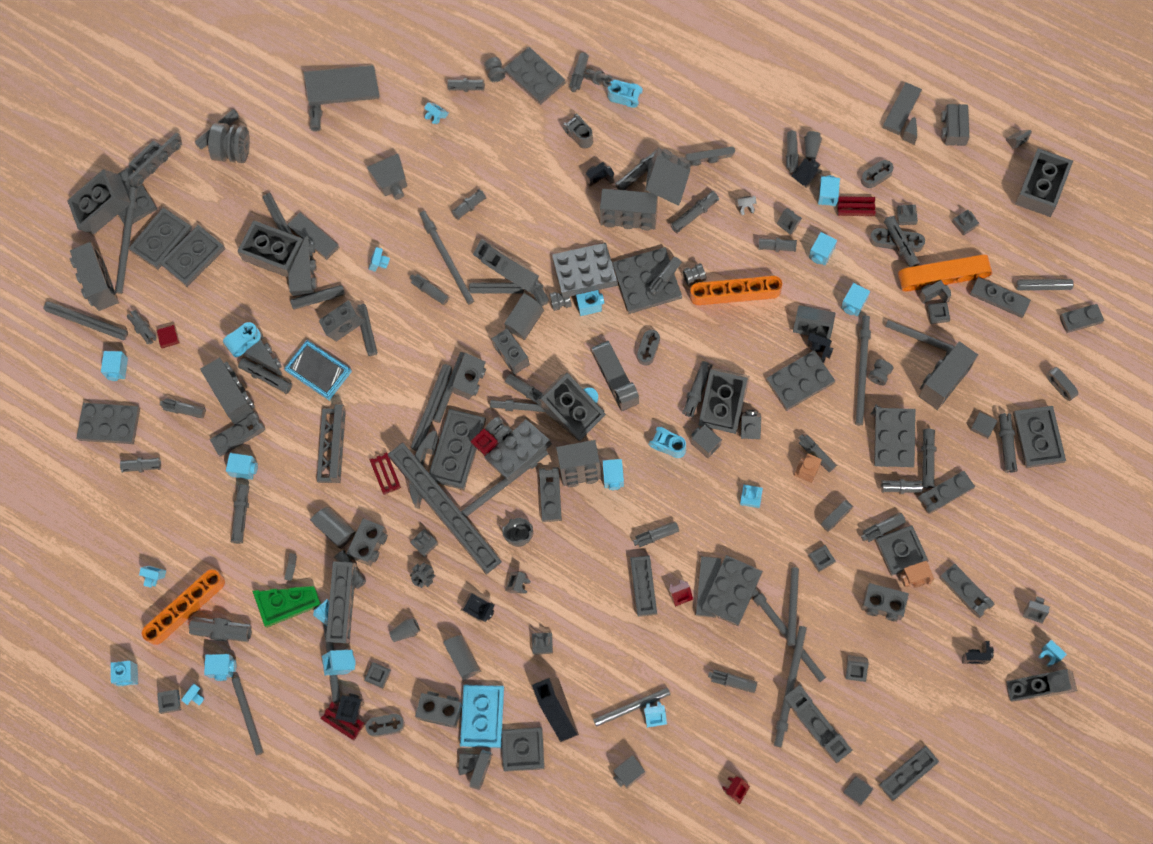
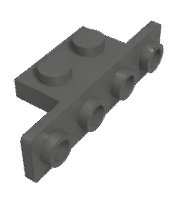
[128,132,182,188]

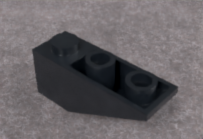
[532,677,579,742]

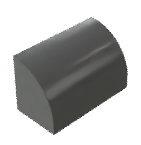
[504,293,544,340]
[793,305,836,340]
[310,507,356,549]
[443,635,481,681]

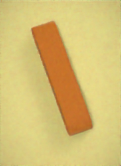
[898,255,993,292]
[690,276,783,305]
[142,569,225,645]

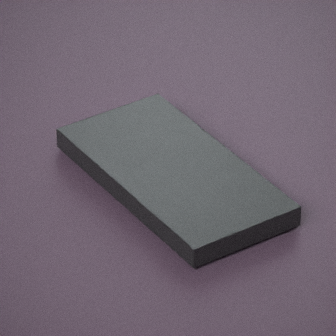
[304,65,380,106]
[429,409,486,490]

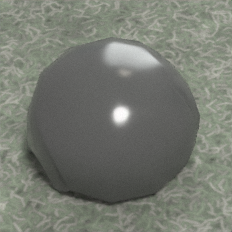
[502,518,534,547]

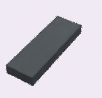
[883,82,922,135]
[287,213,339,260]
[696,556,721,618]
[878,745,940,802]

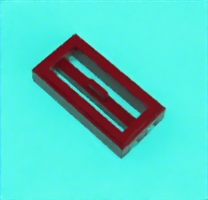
[838,196,876,216]
[369,452,401,495]
[320,701,365,741]

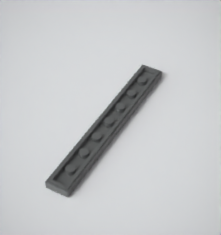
[387,443,502,575]

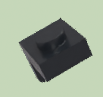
[792,158,823,188]
[585,162,614,187]
[461,593,495,622]

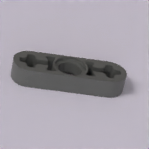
[870,228,925,252]

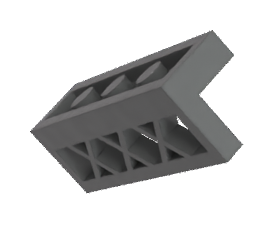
[317,404,346,483]
[326,561,357,643]

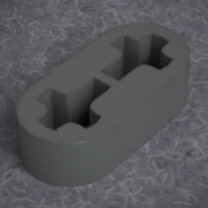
[861,160,894,188]
[637,330,660,366]
[1046,367,1079,401]
[821,500,854,532]
[365,714,405,737]
[470,750,492,790]

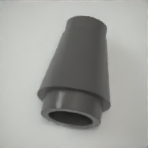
[804,131,822,160]
[389,617,420,642]

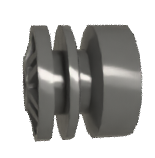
[208,123,250,164]

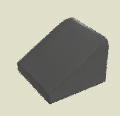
[903,117,918,145]
[1006,130,1032,149]
[845,655,869,682]
[843,777,874,806]

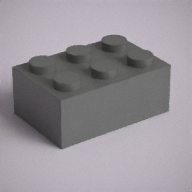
[1015,148,1073,217]
[67,169,131,234]
[600,189,658,231]
[237,220,304,278]
[70,242,119,311]
[919,341,978,410]
[200,357,255,425]
[556,440,601,487]

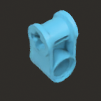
[607,80,643,108]
[223,322,261,357]
[648,427,687,458]

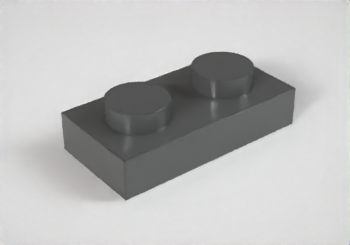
[1060,304,1104,333]

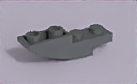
[473,239,539,292]

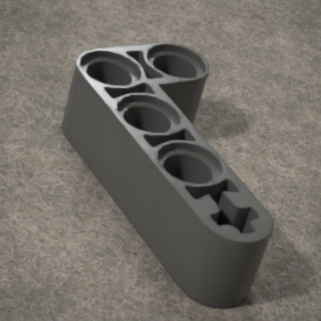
[591,340,639,411]

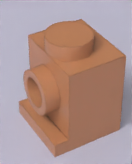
[794,453,822,483]
[900,560,934,588]

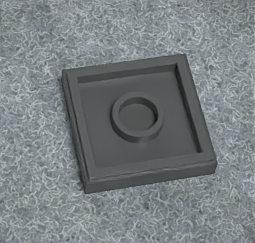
[875,525,929,576]
[502,727,545,772]

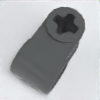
[561,113,593,149]

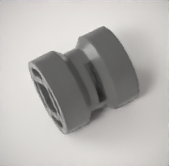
[484,57,506,82]
[682,263,706,286]
[550,292,572,311]
[868,359,894,386]
[485,416,512,443]

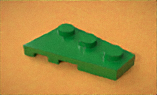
[252,586,321,628]

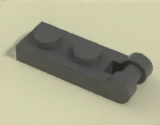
[209,413,265,457]
[539,467,562,522]
[918,471,975,514]
[939,563,995,618]

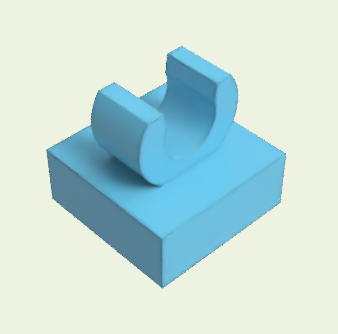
[424,102,449,125]
[368,247,390,272]
[740,484,763,508]
[139,566,167,588]
[313,599,329,626]
[1039,640,1067,667]
[181,683,204,706]
[644,702,667,727]

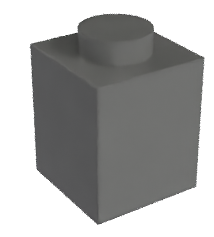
[691,425,722,458]
[613,755,646,789]

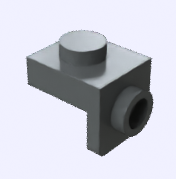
[919,280,951,304]
[741,409,762,439]

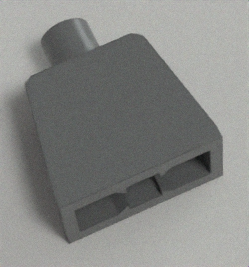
[367,154,408,200]

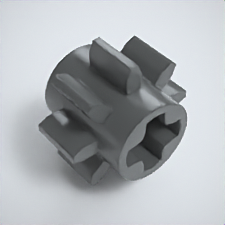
[410,563,436,588]

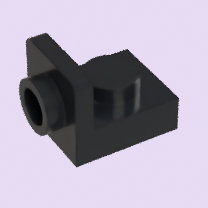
[806,333,834,363]
[962,641,994,664]
[335,693,364,725]

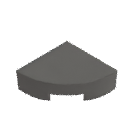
[284,553,297,581]
[458,754,480,775]

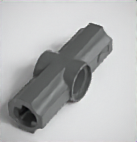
[189,617,252,642]

